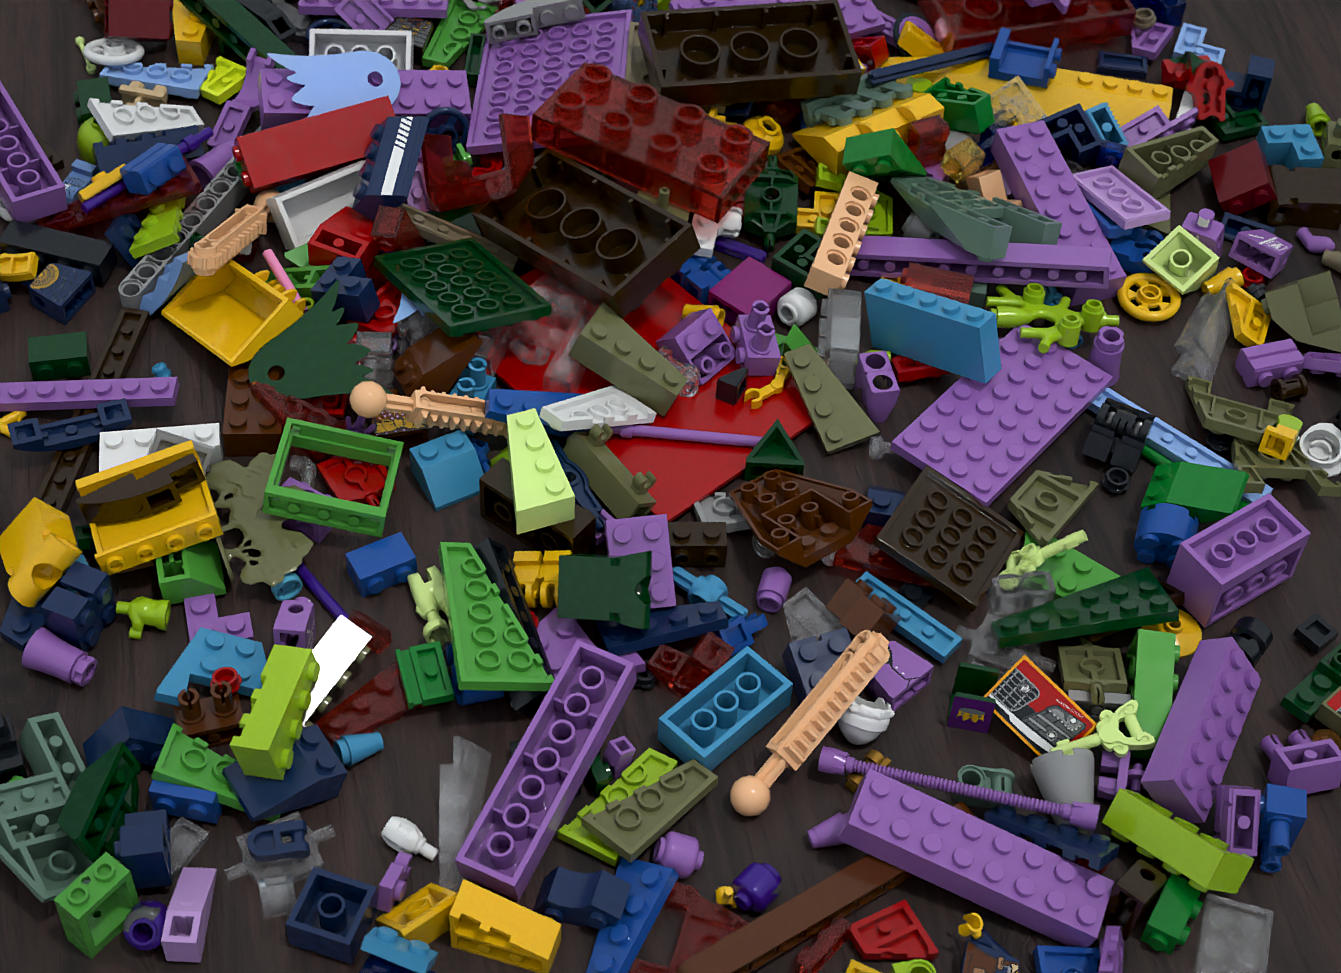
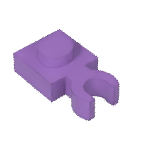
[377,851,413,913]

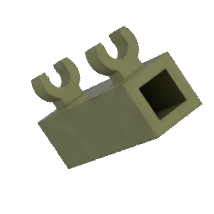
[563,423,657,519]

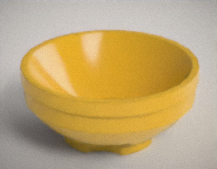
[740,116,784,157]

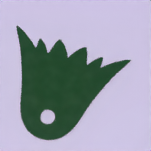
[248,280,392,401]

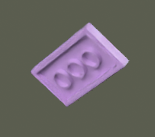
[1072,165,1171,230]

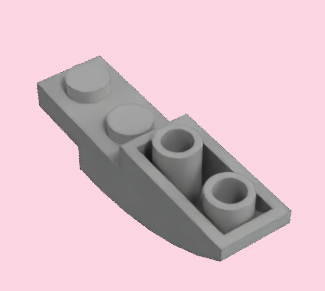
[484,0,586,44]

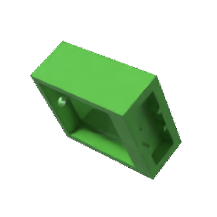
[54,852,139,959]

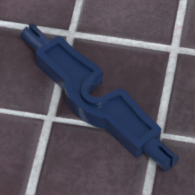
[550,439,605,534]

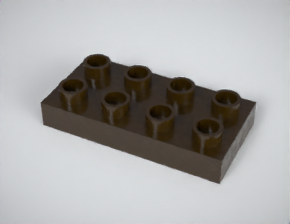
[638,0,862,109]
[471,147,701,319]

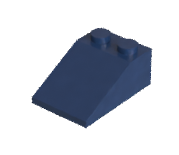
[222,724,347,822]

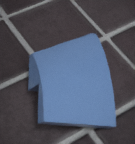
[139,252,195,315]

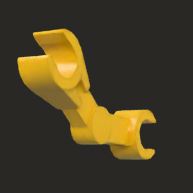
[744,356,791,409]

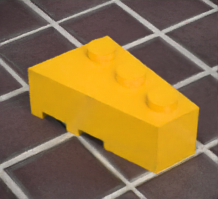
[172,0,216,66]
[449,879,561,973]

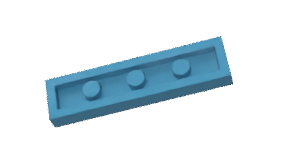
[857,571,963,664]

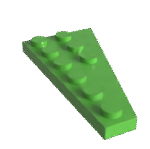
[438,542,554,691]

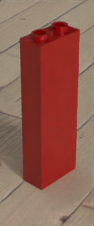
[232,95,396,194]

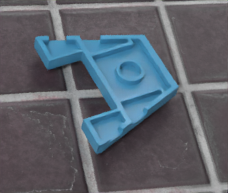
[154,627,266,713]

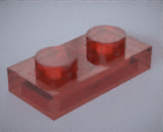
[795,916,852,973]

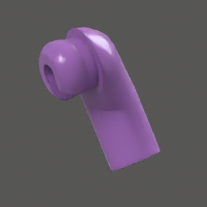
[1296,227,1335,254]

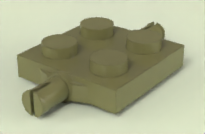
[1057,636,1128,705]

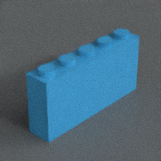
[864,278,1002,384]

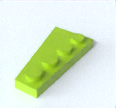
[129,184,187,259]
[557,748,678,867]

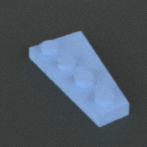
[99,62,214,99]

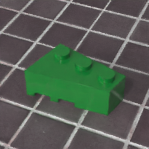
[922,77,995,134]

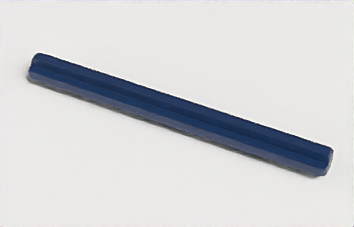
[867,42,995,85]

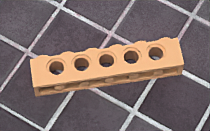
[804,171,879,298]

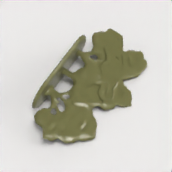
[206,452,314,587]

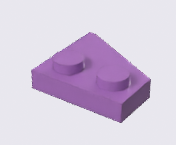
[1129,17,1174,61]

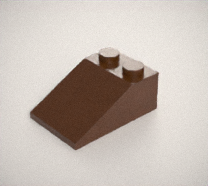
[392,328,483,397]

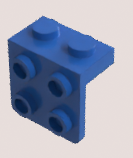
[148,780,224,824]

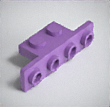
[1108,105,1199,167]

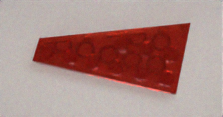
[36,156,204,231]

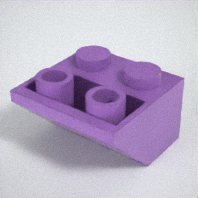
[655,308,736,385]

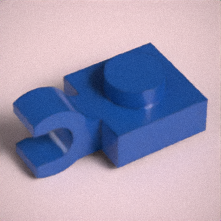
[714,613,769,657]

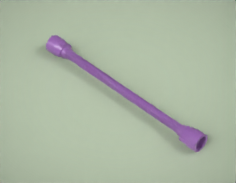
[818,746,1100,831]

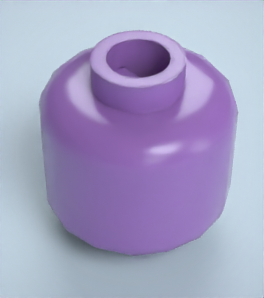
[653,831,704,879]

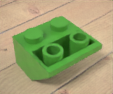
[155,540,226,604]

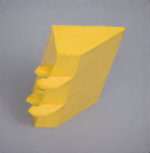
[792,92,944,175]
[161,259,306,367]

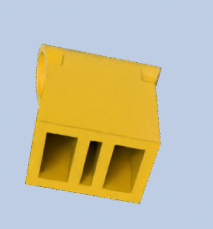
[0,497,83,607]

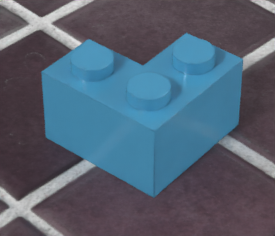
[1256,124,1324,170]

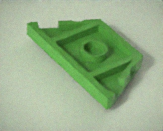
[1020,529,1121,600]

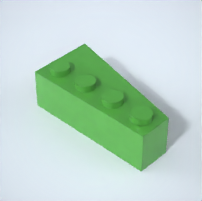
[1125,629,1180,760]

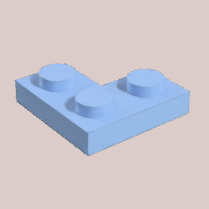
[1171,23,1226,65]

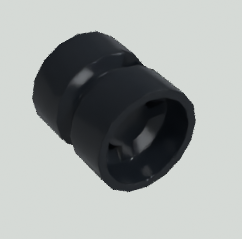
[1226,616,1273,668]

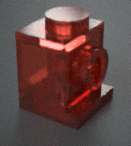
[686,631,735,675]

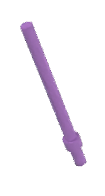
[611,424,762,447]

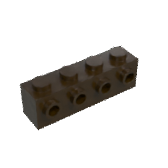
[605,522,727,567]

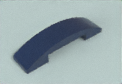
[7,398,133,452]

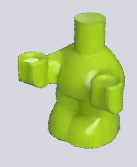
[116,596,171,640]

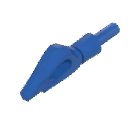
[467,435,491,473]

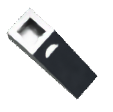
[237,0,297,44]

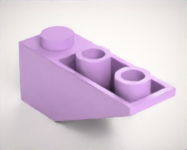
[161,867,217,963]

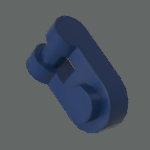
[247,820,311,862]

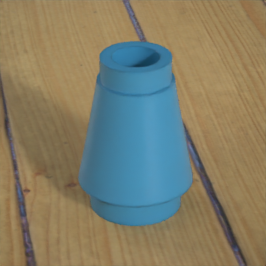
[333,732,384,767]

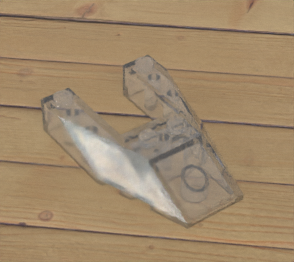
[465,273,600,393]

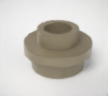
[1132,8,1156,30]

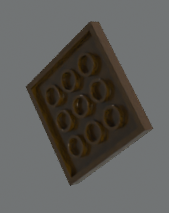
[872,465,1024,613]

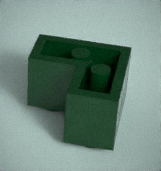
[771,228,824,302]

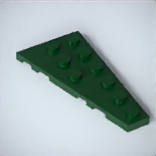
[990,567,1179,648]

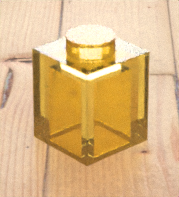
[940,137,986,183]

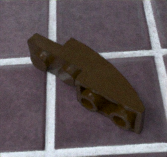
[76,453,205,523]

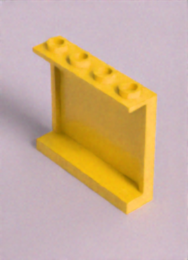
[75,440,223,576]

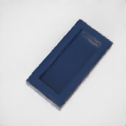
[1097,51,1148,79]

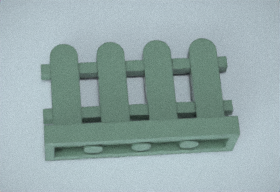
[801,67,913,127]

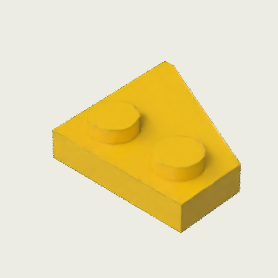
[1225,282,1271,347]

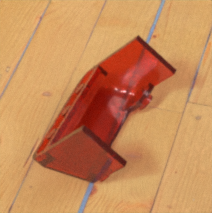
[421,113,534,212]

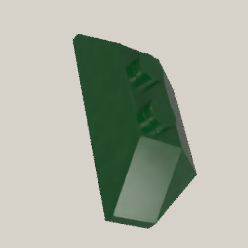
[57,742,141,863]

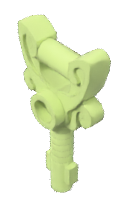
[997,530,1088,588]
[1049,700,1156,758]

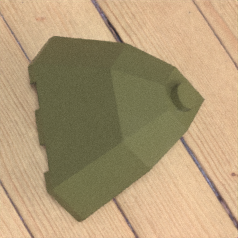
[1261,270,1341,353]

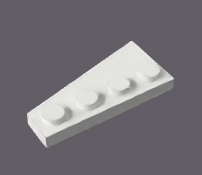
[87,98,204,142]
[539,385,657,431]

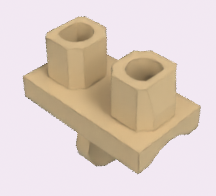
[118,80,168,107]

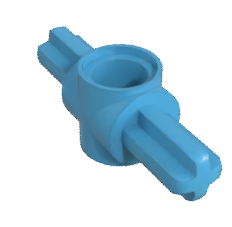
[673,567,748,619]

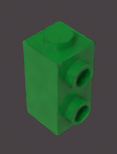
[1140,873,1204,955]

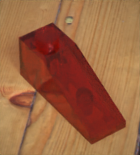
[370,205,427,252]

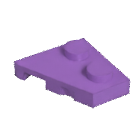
[1098,926,1124,973]

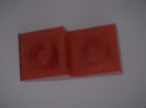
[647,644,711,697]

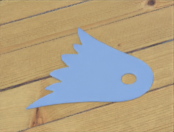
[267,51,401,173]

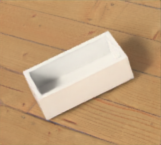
[265,160,366,250]

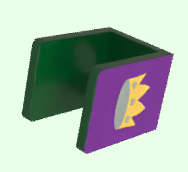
[947,662,1000,734]

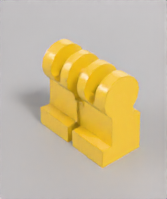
[513,550,572,608]

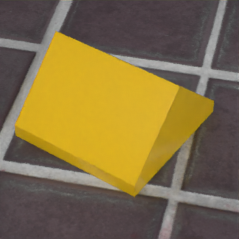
[375,883,457,944]

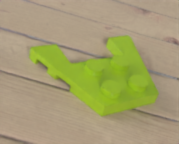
[813,163,893,238]

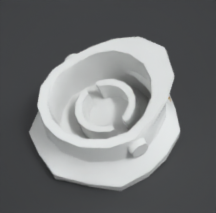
[1294,423,1341,478]

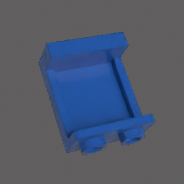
[988,27,1063,88]

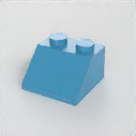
[409,429,484,511]

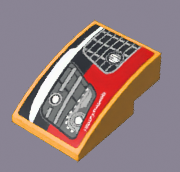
[983,654,1097,756]

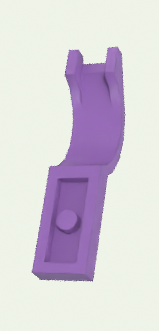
[207,48,275,150]

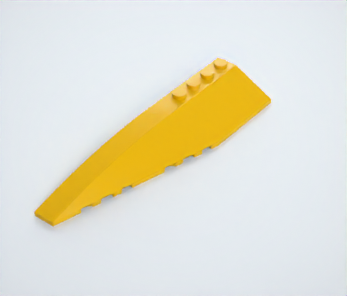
[879,57,1173,128]

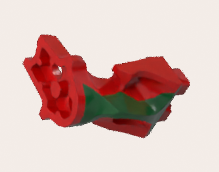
[1161,51,1234,121]

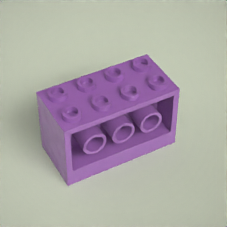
[1166,493,1311,628]

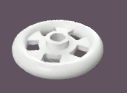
[83,38,145,66]

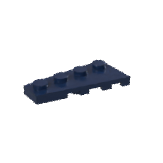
[595,601,729,656]
[983,805,1119,871]

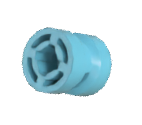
[271,572,303,601]

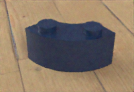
[533,866,631,929]

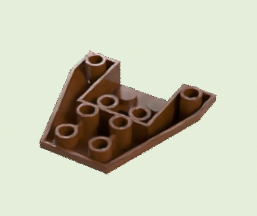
[729,469,873,568]

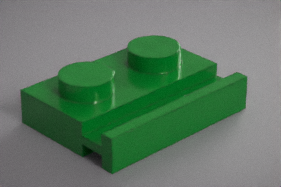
[395,641,454,709]

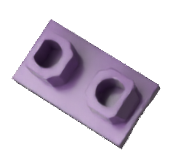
[1097,750,1145,801]

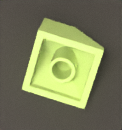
[1142,225,1220,295]

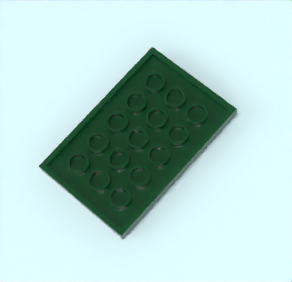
[374,237,552,337]

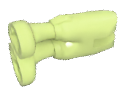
[407,565,451,647]

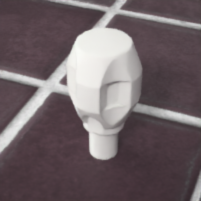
[381,816,439,861]

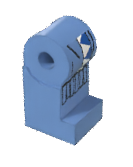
[63,159,98,211]

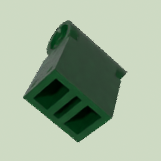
[558,551,652,629]

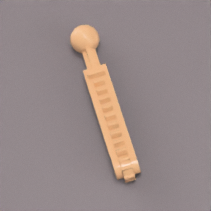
[187,189,280,276]
[349,381,507,438]
[730,630,890,816]

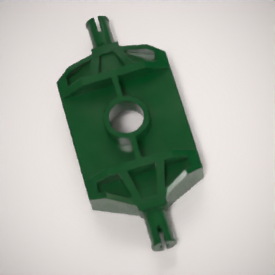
[743,155,798,253]

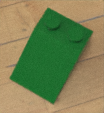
[842,128,927,185]
[1140,461,1249,524]

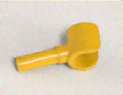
[715,886,736,909]

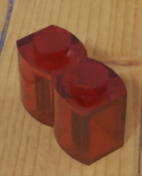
[906,114,950,168]

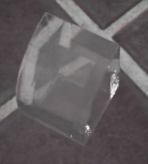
[259,873,297,919]

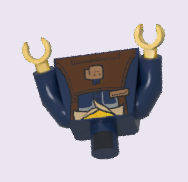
[958,912,1020,973]

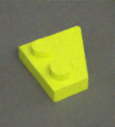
[200,56,246,105]

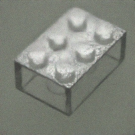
[817,288,862,390]

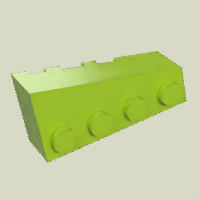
[230,644,320,780]
[1102,788,1255,894]

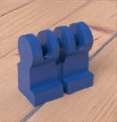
[1110,226,1164,274]
[670,255,732,305]

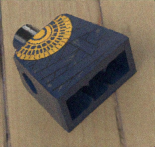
[23,263,96,325]

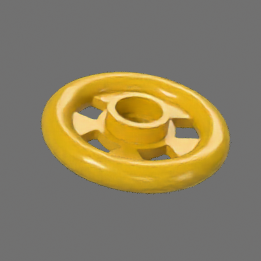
[1117,273,1181,322]

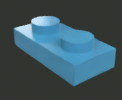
[361,926,439,973]

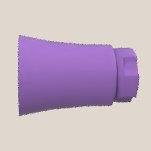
[185,140,234,192]
[1086,326,1125,387]
[22,627,98,687]

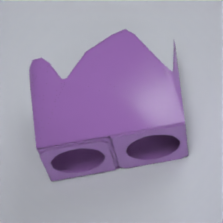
[854,351,900,423]

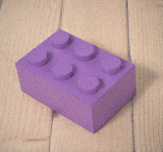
[604,514,676,608]

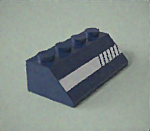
[352,117,429,224]

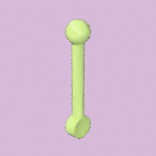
[75,36,97,74]

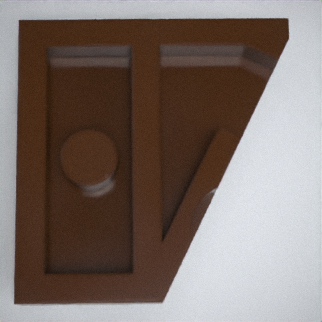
[772,146,822,195]

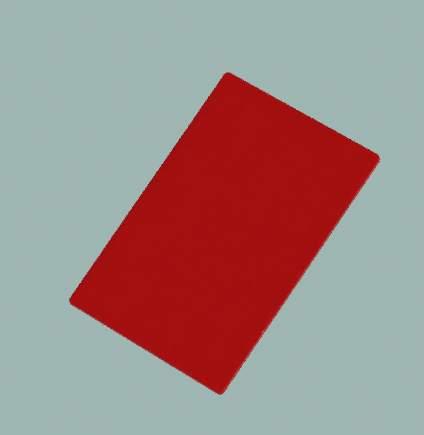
[474,268,813,522]

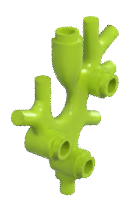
[986,283,1120,353]

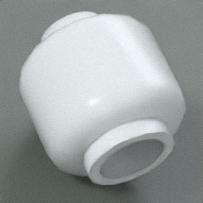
[777,287,818,327]

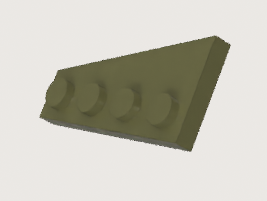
[783,344,880,456]
[582,759,718,863]

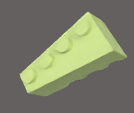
[507,408,575,535]

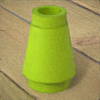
[1305,103,1331,136]

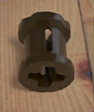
[1270,373,1308,402]

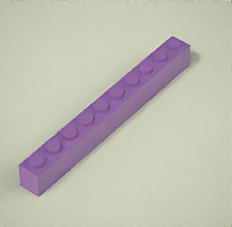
[845,235,1112,289]

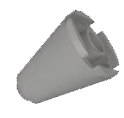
[1030,748,1095,835]

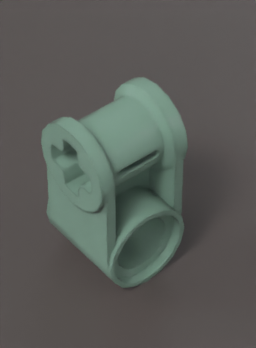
[952,765,1015,809]

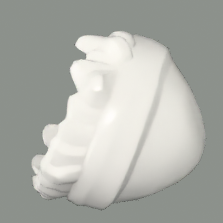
[837,696,895,745]

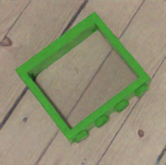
[262,417,404,538]

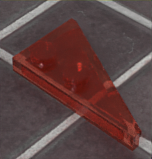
[248,381,346,462]

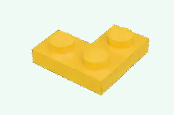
[795,191,840,234]

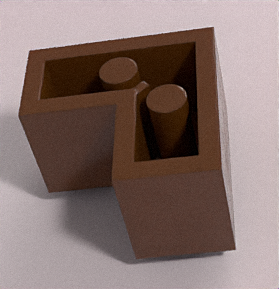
[825,578,902,638]

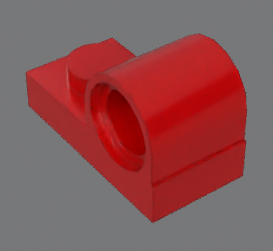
[851,36,889,73]

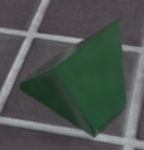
[744,418,804,481]

